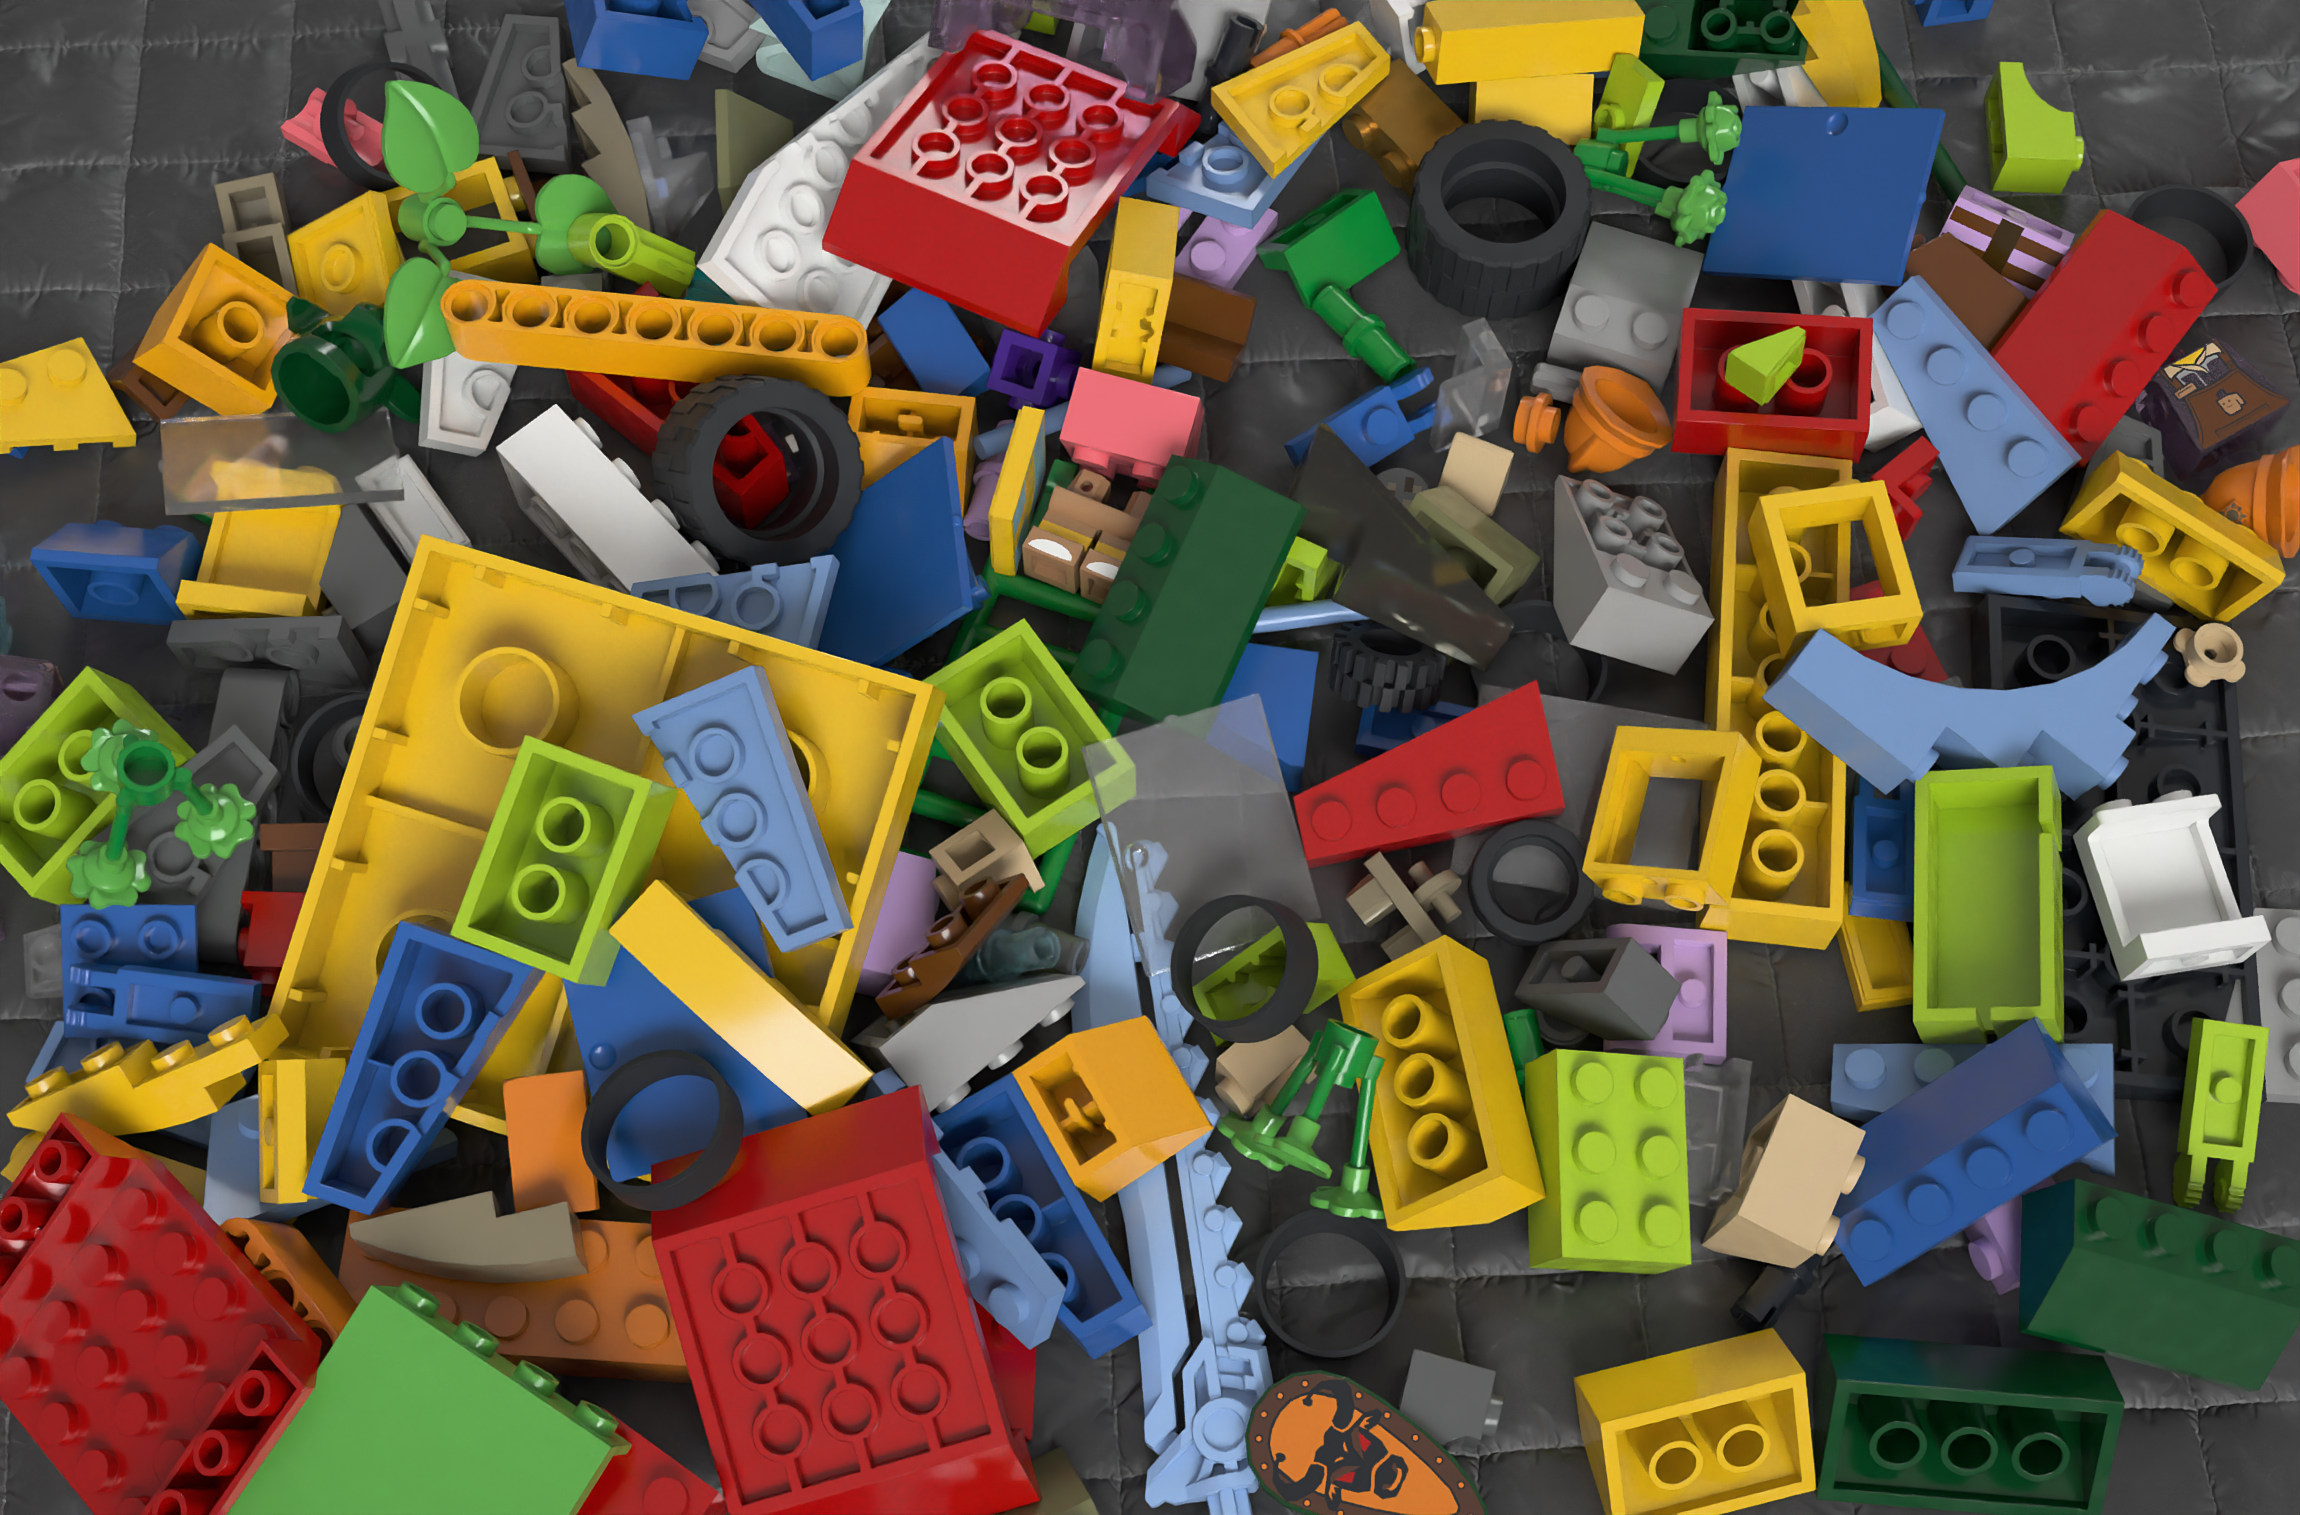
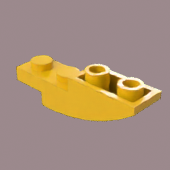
[6,1012,290,1136]

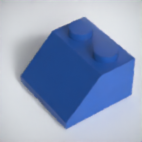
[29,520,204,626]

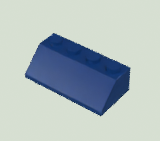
[1832,1016,2118,1287]

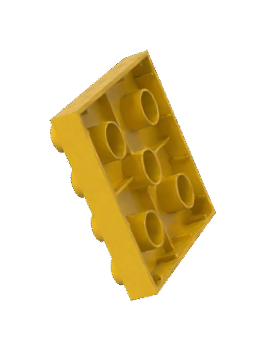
[266,534,947,1182]

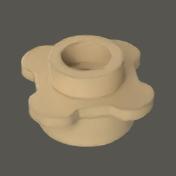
[2173,623,2245,687]

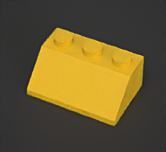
[2059,450,2286,622]
[1574,1328,1816,1515]

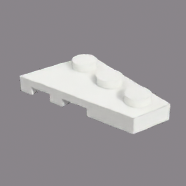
[418,270,534,457]

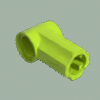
[567,212,696,299]

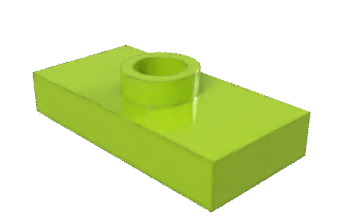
[1591,54,1665,179]

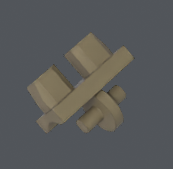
[1345,851,1462,961]

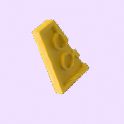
[1211,21,1391,179]
[0,337,136,454]

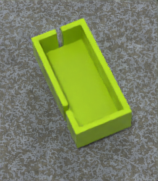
[1913,765,2064,1044]

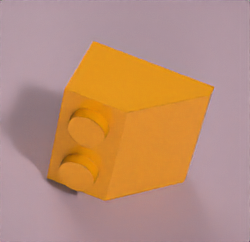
[132,242,297,426]

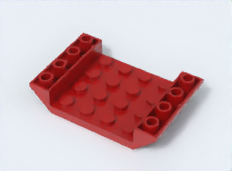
[822,22,1201,339]
[651,1084,1042,1515]
[0,1112,322,1515]

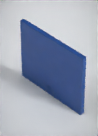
[1702,106,1946,286]
[807,436,973,668]
[562,887,811,1183]

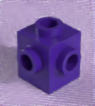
[986,329,1083,410]

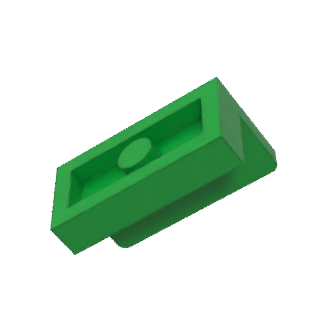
[1256,187,1401,311]

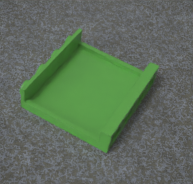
[227,1281,633,1515]

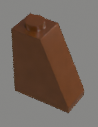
[1880,231,2030,353]

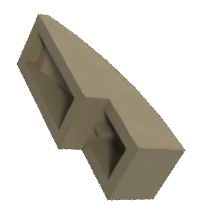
[214,172,299,297]
[349,1191,588,1283]

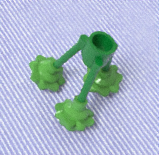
[1573,91,1742,248]
[66,719,257,910]

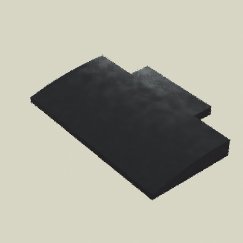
[1914,594,2267,1104]

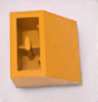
[848,386,979,530]
[1012,1015,1214,1202]

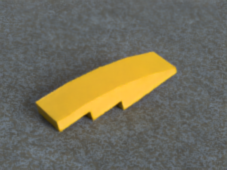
[1791,0,1882,108]
[608,879,875,1116]

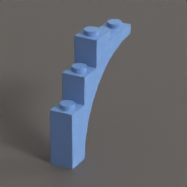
[1761,612,2176,801]

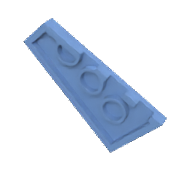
[1868,275,2082,536]
[631,665,854,953]
[1830,1044,2115,1178]
[864,1067,1066,1350]

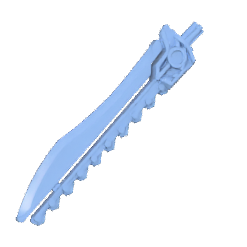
[1071,821,1274,1515]

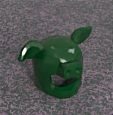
[270,296,422,434]

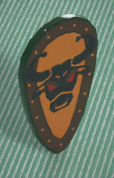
[1245,1370,1488,1515]

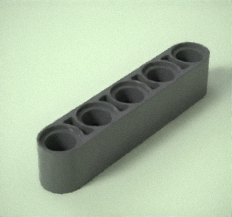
[197,666,300,965]

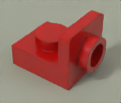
[1869,436,1940,544]

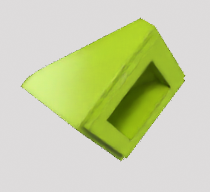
[1725,326,1806,406]

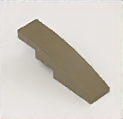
[562,57,655,234]

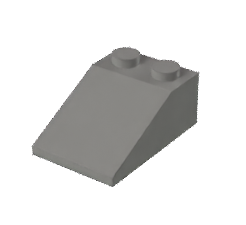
[1545,221,1705,399]

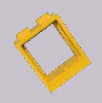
[381,157,540,285]
[1091,196,1180,385]
[1747,479,1923,661]
[1582,726,1762,911]

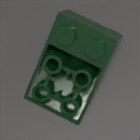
[1636,0,1808,80]

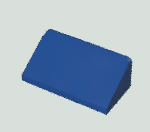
[878,288,990,397]

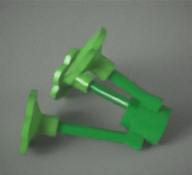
[1217,1019,1385,1219]

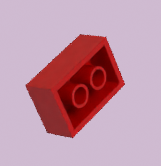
[1671,308,1873,464]

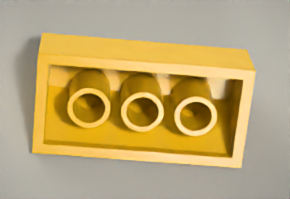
[1337,935,1547,1231]

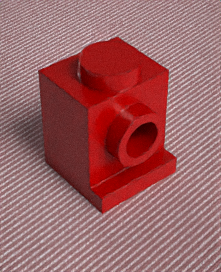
[238,891,306,997]

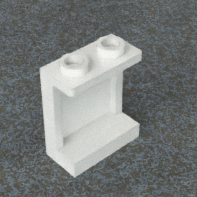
[2073,790,2272,981]

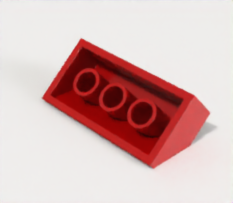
[1989,209,2218,468]

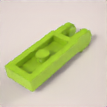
[2172,1017,2270,1213]

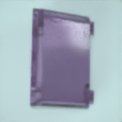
[928,0,1197,105]

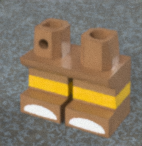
[1022,469,1153,605]

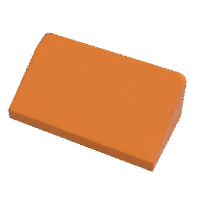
[503,1069,600,1213]

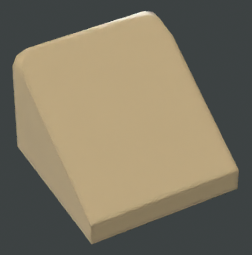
[1438,432,1514,517]

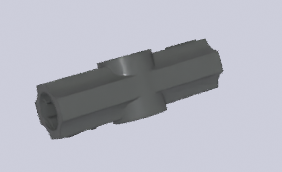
[378,0,460,101]

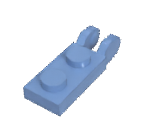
[1952,536,2144,607]

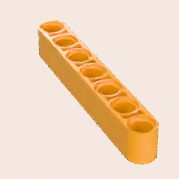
[440,279,871,397]

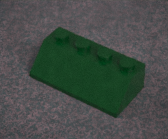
[1069,454,1308,742]
[2018,1178,2300,1392]
[1813,1333,2125,1515]

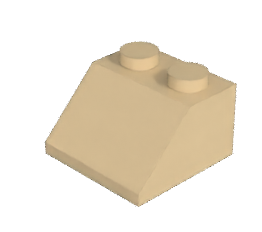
[1702,1094,1866,1268]

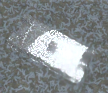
[1683,1053,1752,1209]

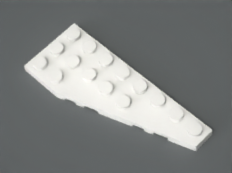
[697,0,1022,358]

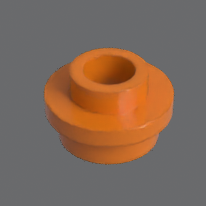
[1513,392,1561,454]

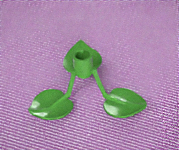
[381,80,619,369]

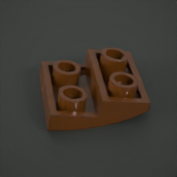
[875,873,1030,1021]

